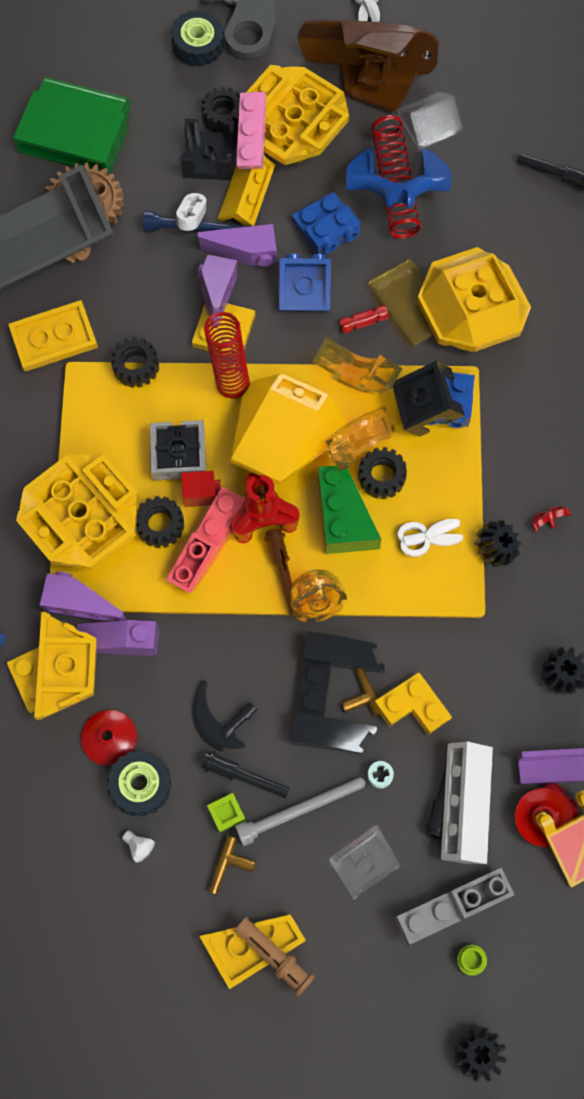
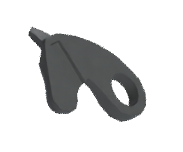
[202,0,276,61]

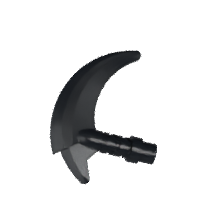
[193,681,258,752]

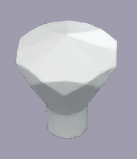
[122,830,155,863]

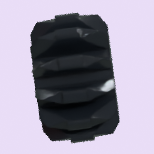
[474,520,522,567]
[542,647,584,695]
[454,1027,507,1082]

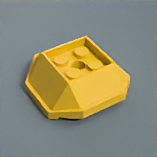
[246,65,349,165]
[416,247,531,352]
[16,453,138,570]

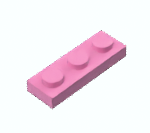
[237,92,266,169]

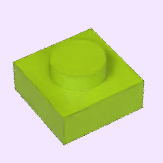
[207,793,246,833]

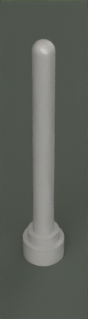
[235,778,365,847]

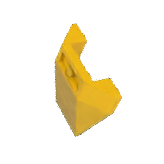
[231,373,348,485]

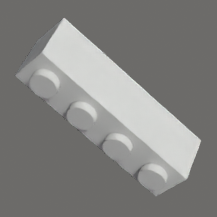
[441,741,493,864]

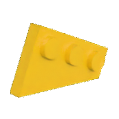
[199,914,306,989]

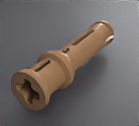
[234,917,316,998]

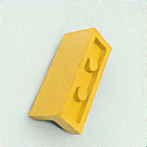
[218,156,275,226]

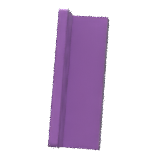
[516,748,584,785]

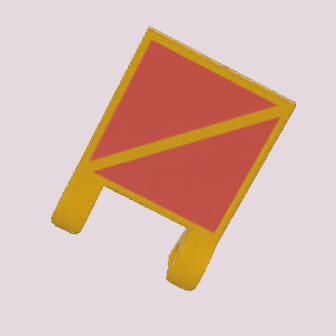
[535,790,584,888]

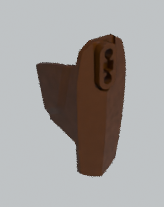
[298,20,439,112]

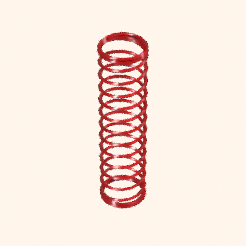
[371,115,421,239]
[204,312,250,399]

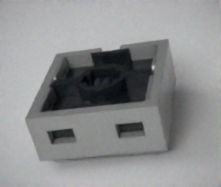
[150,420,207,481]

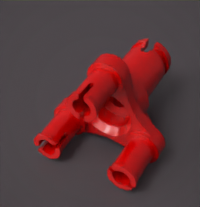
[231,472,300,544]

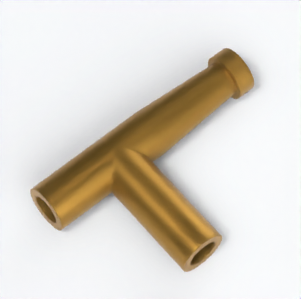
[341,669,380,717]
[207,835,256,895]

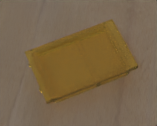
[368,259,433,346]

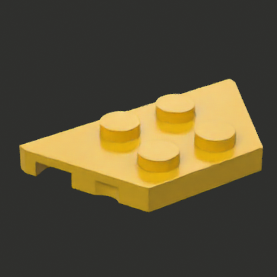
[34,612,97,720]

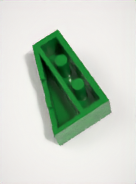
[318,465,382,554]

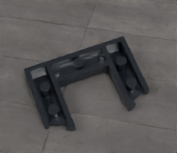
[291,631,385,754]

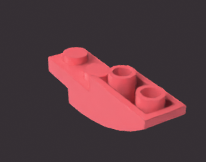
[166,486,245,594]

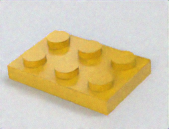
[8,300,98,372]

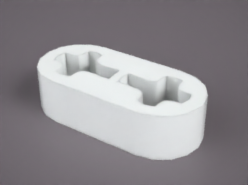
[176,193,206,231]

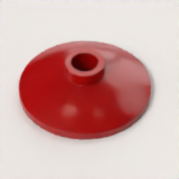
[81,710,137,766]
[515,788,573,847]

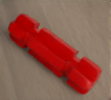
[339,305,389,333]

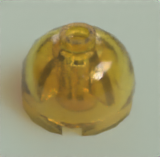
[290,569,347,622]

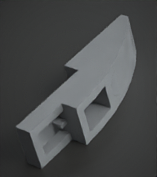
[394,868,515,946]

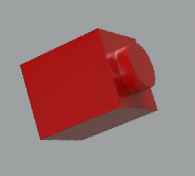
[181,470,221,507]

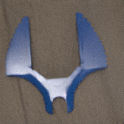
[346,148,452,209]

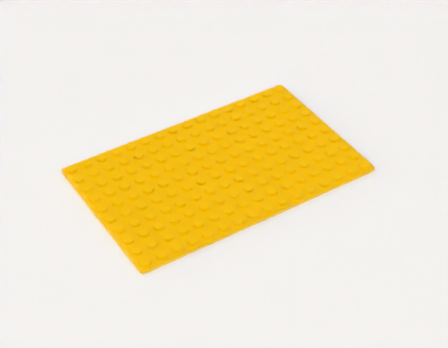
[50,362,485,618]

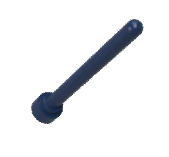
[143,210,250,232]

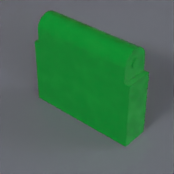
[13,77,131,175]

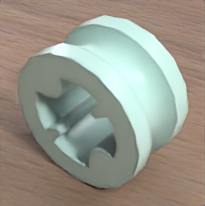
[368,761,394,789]

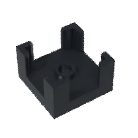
[181,118,236,180]
[391,360,465,437]

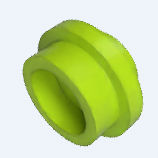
[457,945,487,976]

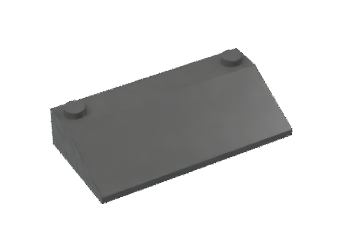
[0,165,114,290]

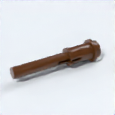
[264,528,300,615]

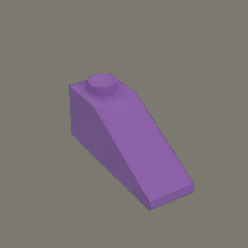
[198,224,277,267]
[197,255,237,329]
[40,571,127,622]
[77,620,159,656]

